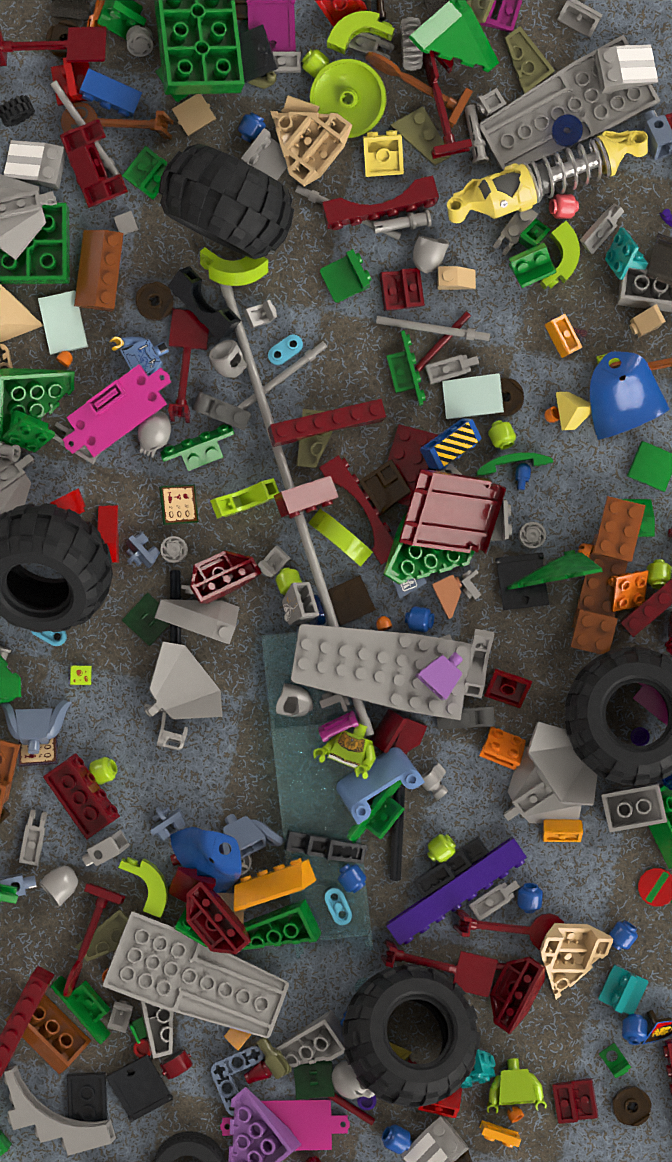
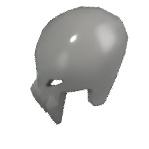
[138,411,171,458]
[332,1061,375,1099]

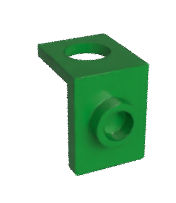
[129,1017,147,1044]
[599,1043,631,1078]

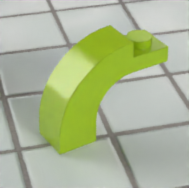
[327,11,395,55]
[540,221,580,290]
[200,247,268,286]
[210,478,279,518]
[308,509,373,567]
[118,857,168,918]

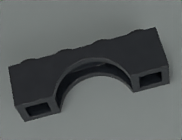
[168,266,241,340]

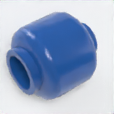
[238,112,266,143]
[405,606,434,633]
[338,864,366,893]
[517,883,543,913]
[609,920,638,950]
[622,1014,648,1045]
[382,1124,412,1154]

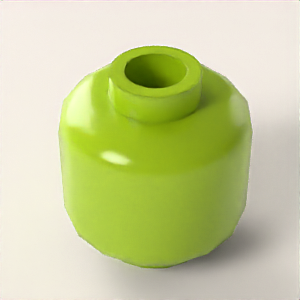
[301,49,330,78]
[488,420,516,450]
[647,559,671,589]
[275,567,302,595]
[88,757,118,785]
[427,834,456,863]

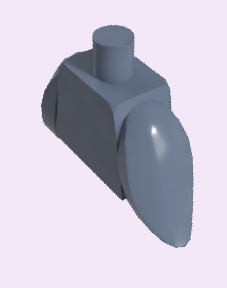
[0,700,72,754]
[219,814,286,859]

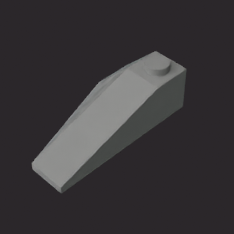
[154,599,239,644]
[274,1010,345,1068]

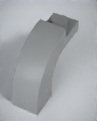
[464,629,494,698]

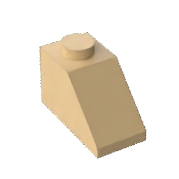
[437,266,476,290]
[630,304,666,338]

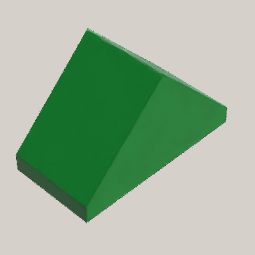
[518,218,551,249]

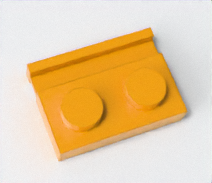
[480,1120,521,1148]

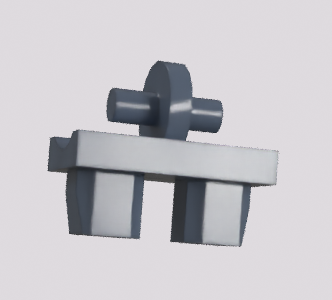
[126,533,160,569]
[150,806,186,841]

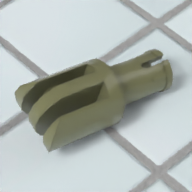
[256,1037,291,1079]

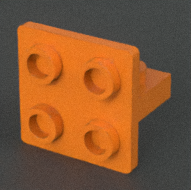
[479,726,526,770]

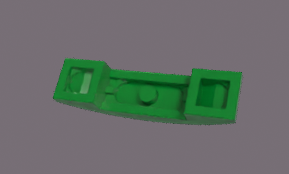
[475,453,553,476]

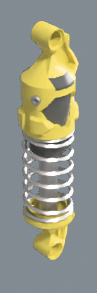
[447,130,648,223]

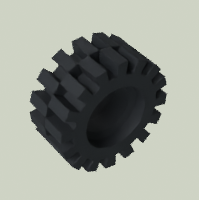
[0,95,35,127]

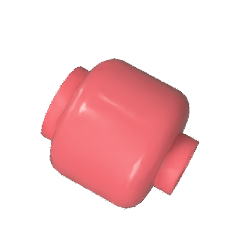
[549,194,579,219]

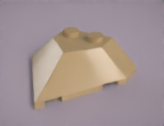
[270,111,353,187]
[0,284,44,343]
[540,923,613,1000]

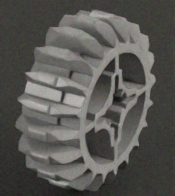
[400,17,423,71]

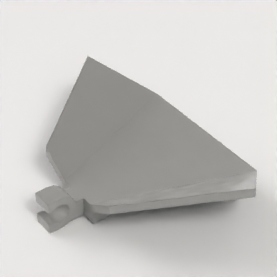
[0,174,57,260]
[0,454,34,514]
[145,642,222,719]
[527,722,598,806]
[504,746,582,823]

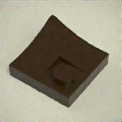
[359,460,412,515]
[328,575,376,625]

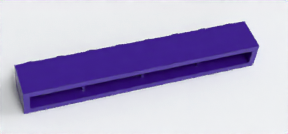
[386,837,527,945]

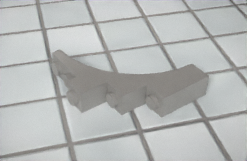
[4,1065,116,1156]

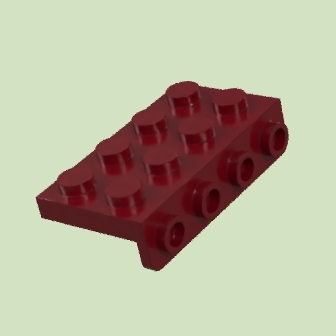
[387,424,438,507]
[43,753,120,840]

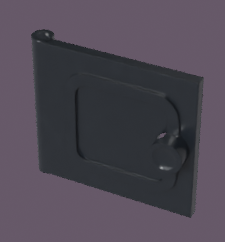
[239,24,278,83]
[495,552,549,611]
[106,1054,173,1122]

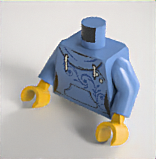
[109,336,169,376]

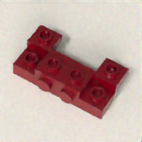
[60,119,128,208]

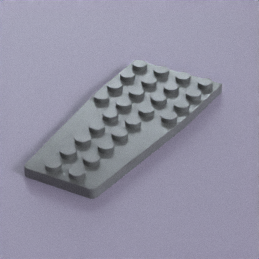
[479,35,660,171]
[290,624,472,720]
[102,911,289,1038]

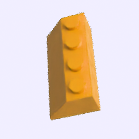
[234,858,317,912]

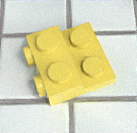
[363,130,404,177]

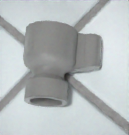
[421,762,448,800]

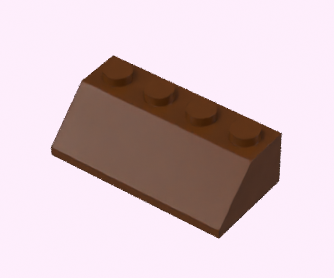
[74,230,124,312]
[5,995,91,1074]

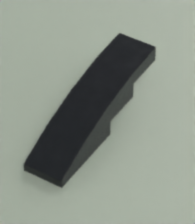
[284,830,367,864]
[413,836,489,898]

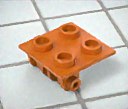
[608,570,649,612]

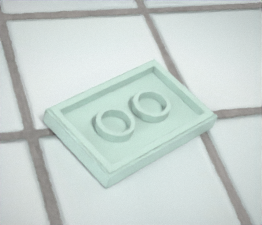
[38,291,88,355]
[442,373,504,419]

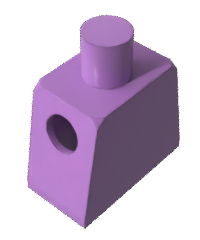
[415,652,463,701]

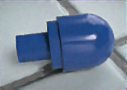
[515,463,531,490]

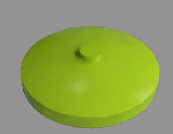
[310,59,386,138]

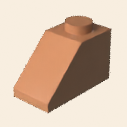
[432,575,462,619]

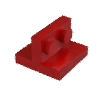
[315,0,367,28]
[51,58,90,106]

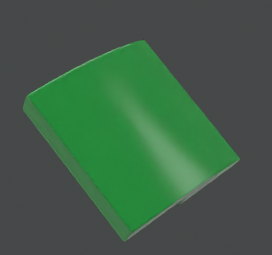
[122,145,168,200]
[627,441,672,492]

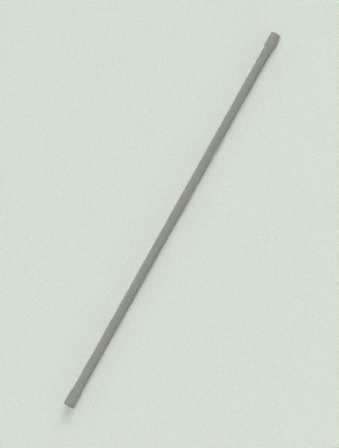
[219,284,374,737]

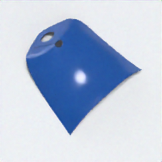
[590,352,670,440]
[170,827,242,893]

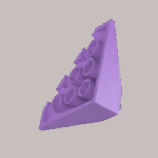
[228,1087,301,1162]

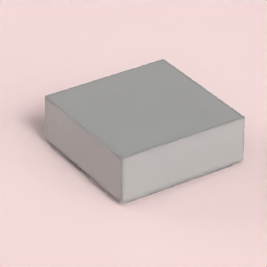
[114,211,139,235]

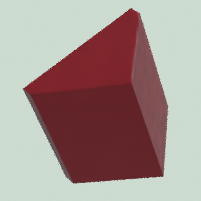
[484,668,532,708]

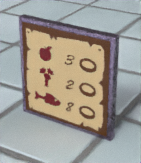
[18,735,58,767]

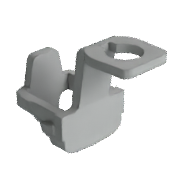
[144,704,188,750]

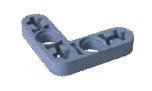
[211,1045,264,1116]

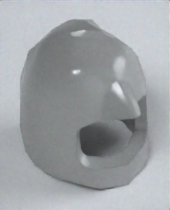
[413,236,449,274]
[209,340,247,378]
[276,683,313,717]
[40,865,78,908]

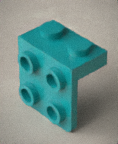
[461,1049,496,1089]

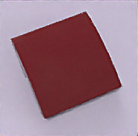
[379,268,425,311]
[370,708,407,753]
[168,866,216,903]
[552,1078,599,1124]

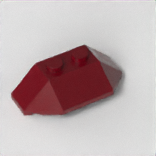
[190,551,262,603]
[186,881,251,955]
[490,956,545,1034]

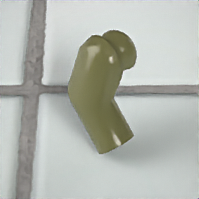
[248,71,277,89]

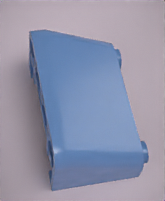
[336,747,425,824]

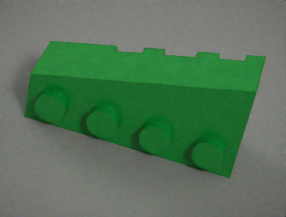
[242,899,321,950]

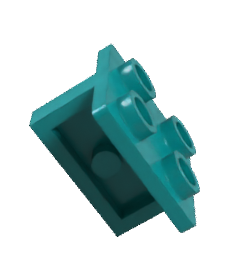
[605,227,648,280]
[598,965,649,1015]

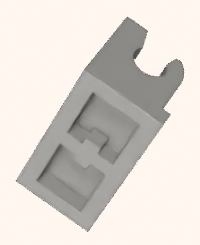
[557,0,603,38]

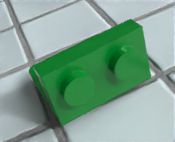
[320,249,372,303]

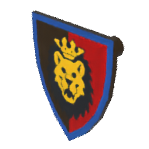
[641,1010,672,1044]

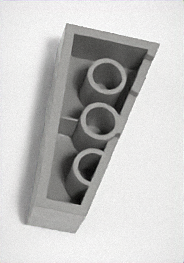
[617,267,672,312]
[139,1000,174,1059]

